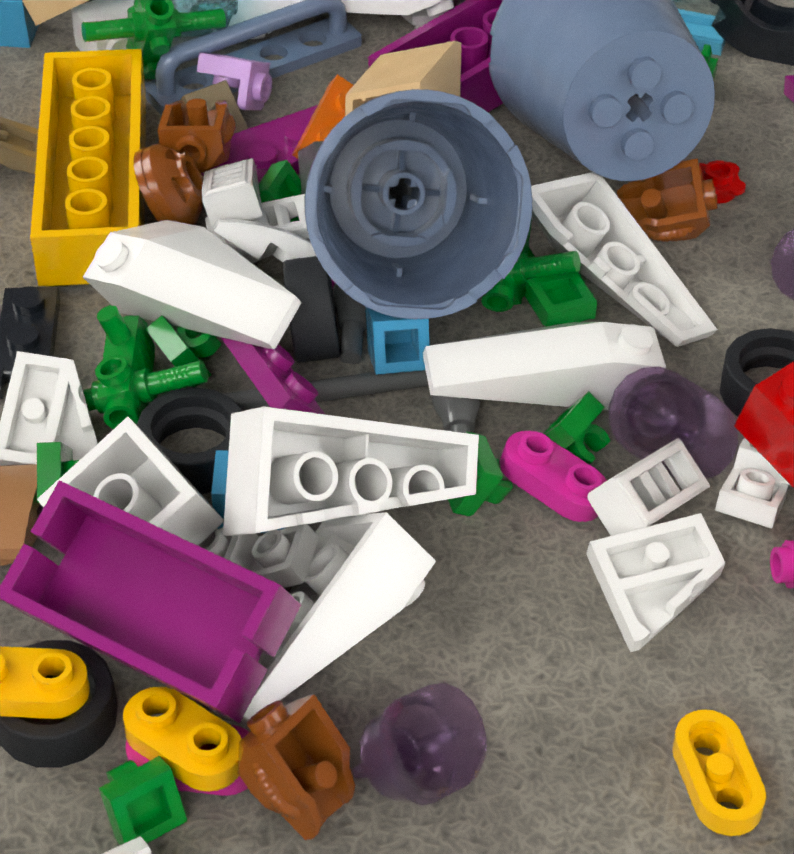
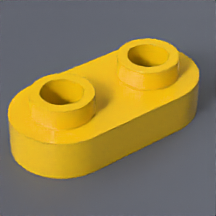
[0,646,90,719]
[123,687,242,791]
[672,710,766,836]

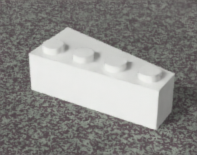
[223,406,479,536]

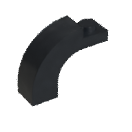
[710,0,794,66]

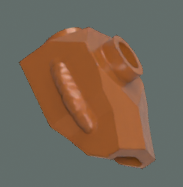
[157,98,236,173]
[617,158,718,242]
[238,694,356,840]

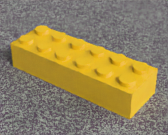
[30,49,146,287]

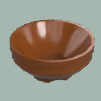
[134,144,204,225]

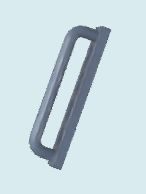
[145,0,362,116]

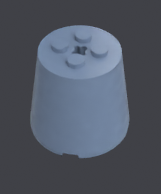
[488,0,715,181]
[304,89,532,319]

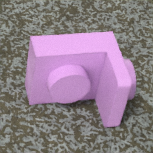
[197,53,272,110]

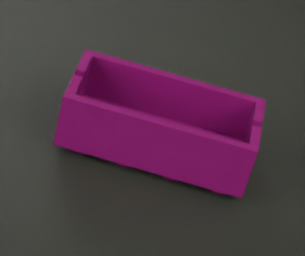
[0,480,301,723]

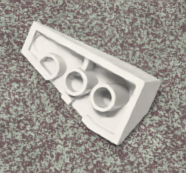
[423,322,666,412]

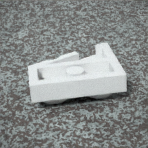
[0,351,98,466]
[586,513,725,652]

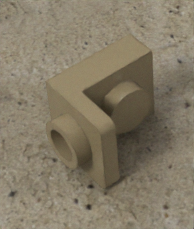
[0,116,39,175]

